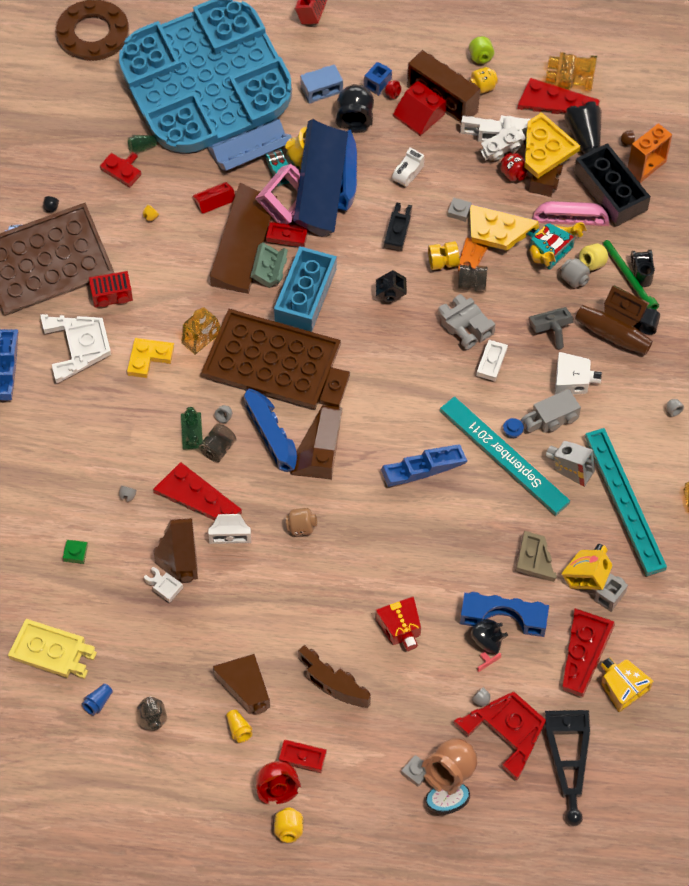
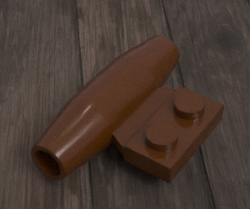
[575,285,653,355]

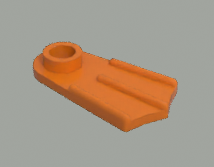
[458,238,489,276]

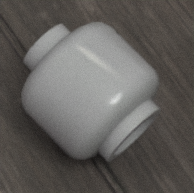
[561,258,590,288]

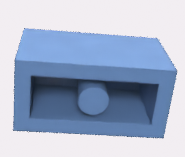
[300,64,343,103]

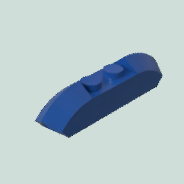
[338,130,357,211]
[244,389,297,472]

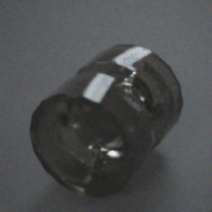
[458,264,487,292]
[199,424,237,462]

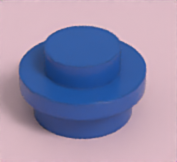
[503,418,524,438]

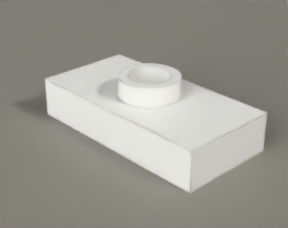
[476,340,508,382]

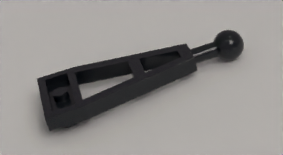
[545,710,590,826]

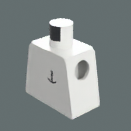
[555,352,602,395]

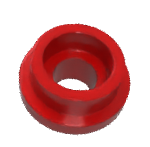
[385,80,402,99]

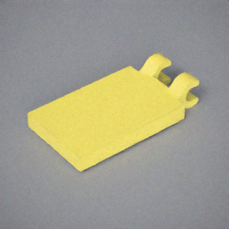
[8,619,97,679]

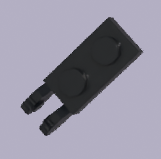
[384,202,413,251]

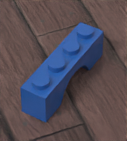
[460,592,549,637]

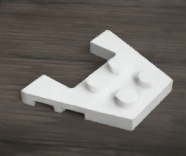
[40,314,111,383]

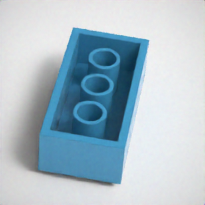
[274,246,337,332]

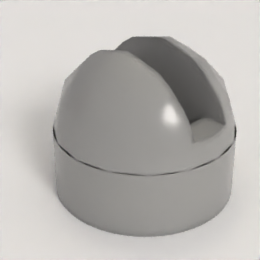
[666,399,684,417]
[215,405,233,423]
[119,485,137,502]
[471,687,491,706]

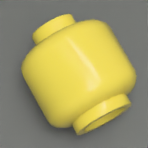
[579,244,608,270]

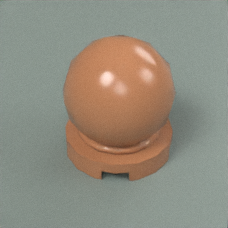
[422,738,478,795]

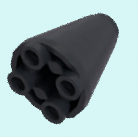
[564,101,602,154]

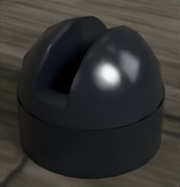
[43,196,59,212]

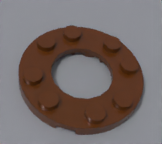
[56,0,129,61]

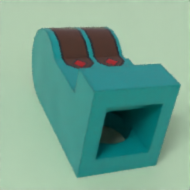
[265,149,290,187]

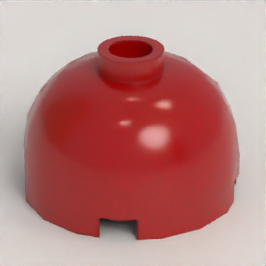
[255,761,301,805]

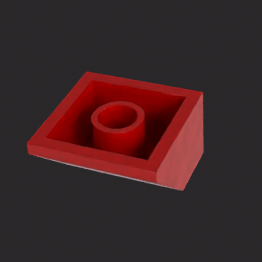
[393,81,446,136]

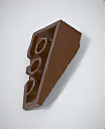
[291,405,343,480]
[154,518,198,582]

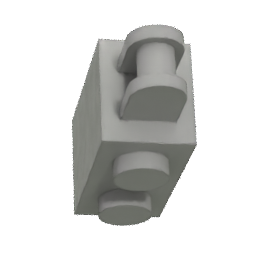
[521,389,581,433]

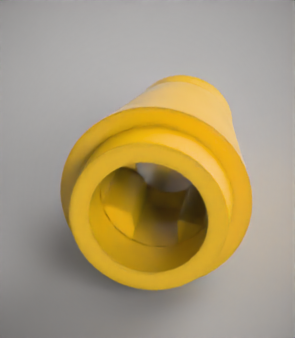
[226,709,253,743]

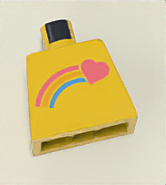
[561,544,612,590]

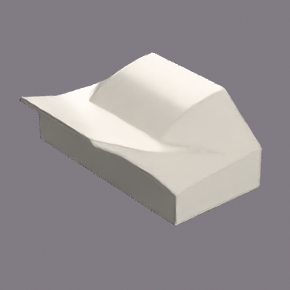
[208,514,251,544]

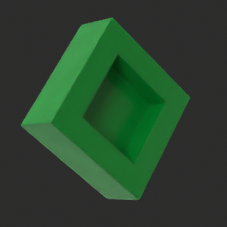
[63,540,88,564]

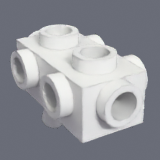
[481,118,526,161]

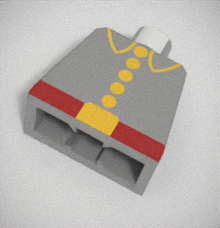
[546,441,595,487]

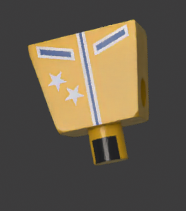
[600,657,653,713]

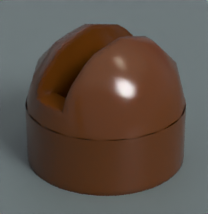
[621,130,635,146]

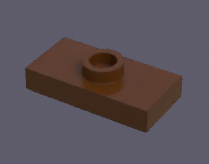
[320,367,350,407]

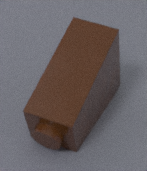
[213,654,270,714]

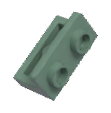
[250,243,288,287]

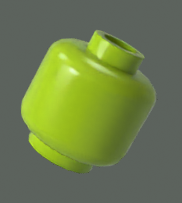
[469,36,495,64]

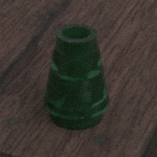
[127,135,157,153]

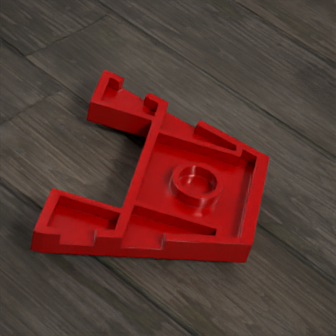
[454,691,546,781]

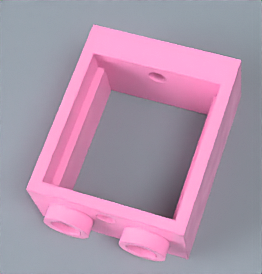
[255,164,300,224]

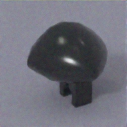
[471,619,508,654]

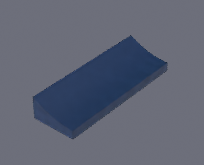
[293,119,348,237]

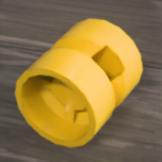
[428,241,460,270]

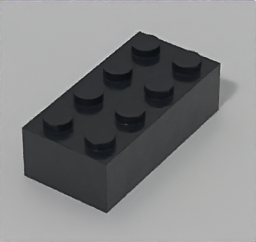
[574,143,651,226]

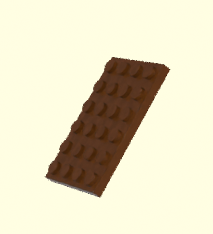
[0,203,115,315]
[201,308,341,410]

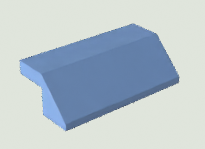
[208,119,292,171]

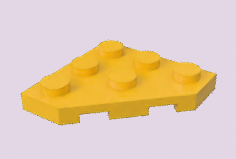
[525,112,580,179]

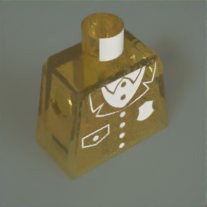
[181,307,220,355]

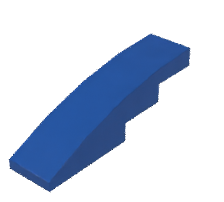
[0,329,18,400]
[381,444,468,487]

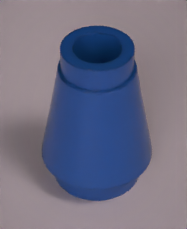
[82,684,113,715]

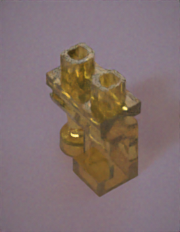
[545,52,597,91]

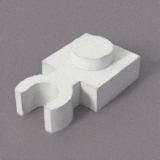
[144,567,183,603]

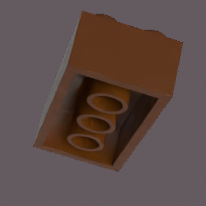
[407,50,480,123]

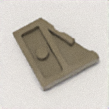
[515,531,557,582]

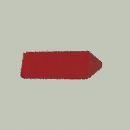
[192,182,235,214]

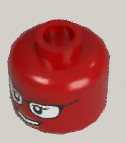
[500,153,528,181]

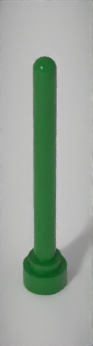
[603,240,659,310]

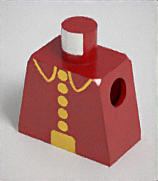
[375,597,421,651]

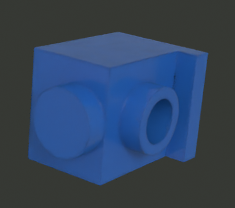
[364,62,392,96]

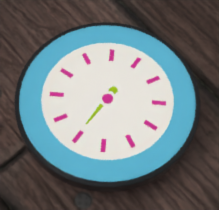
[426,784,470,814]

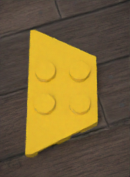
[470,205,539,250]

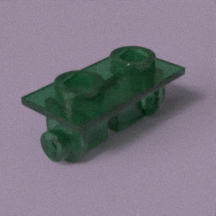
[181,407,203,450]

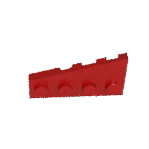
[517,78,600,114]
[153,462,242,521]

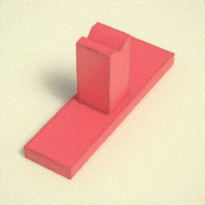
[478,651,501,672]

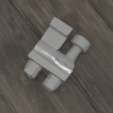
[438,294,496,350]

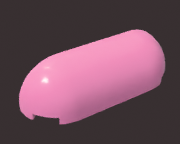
[532,201,609,226]

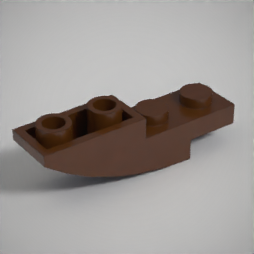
[298,645,371,708]

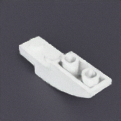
[461,115,531,142]

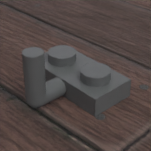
[529,307,573,349]

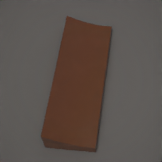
[210,182,277,294]

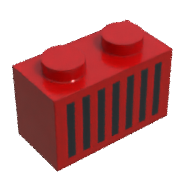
[295,0,327,24]
[89,271,133,308]

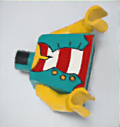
[526,222,587,270]

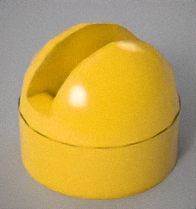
[143,204,159,221]

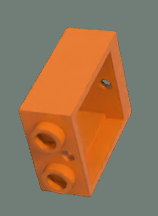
[627,123,672,183]

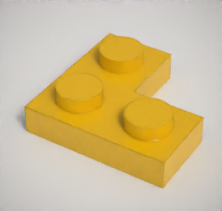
[127,338,174,378]

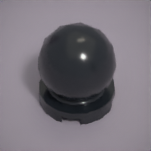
[336,84,374,133]

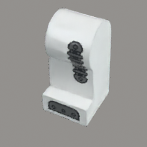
[392,148,424,187]

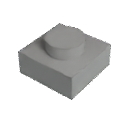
[447,197,472,222]
[401,755,426,787]

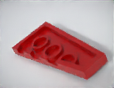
[562,608,615,697]

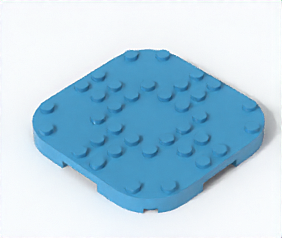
[119,0,292,153]

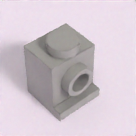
[594,573,628,612]

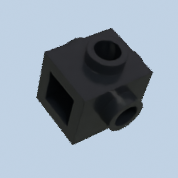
[376,270,407,303]

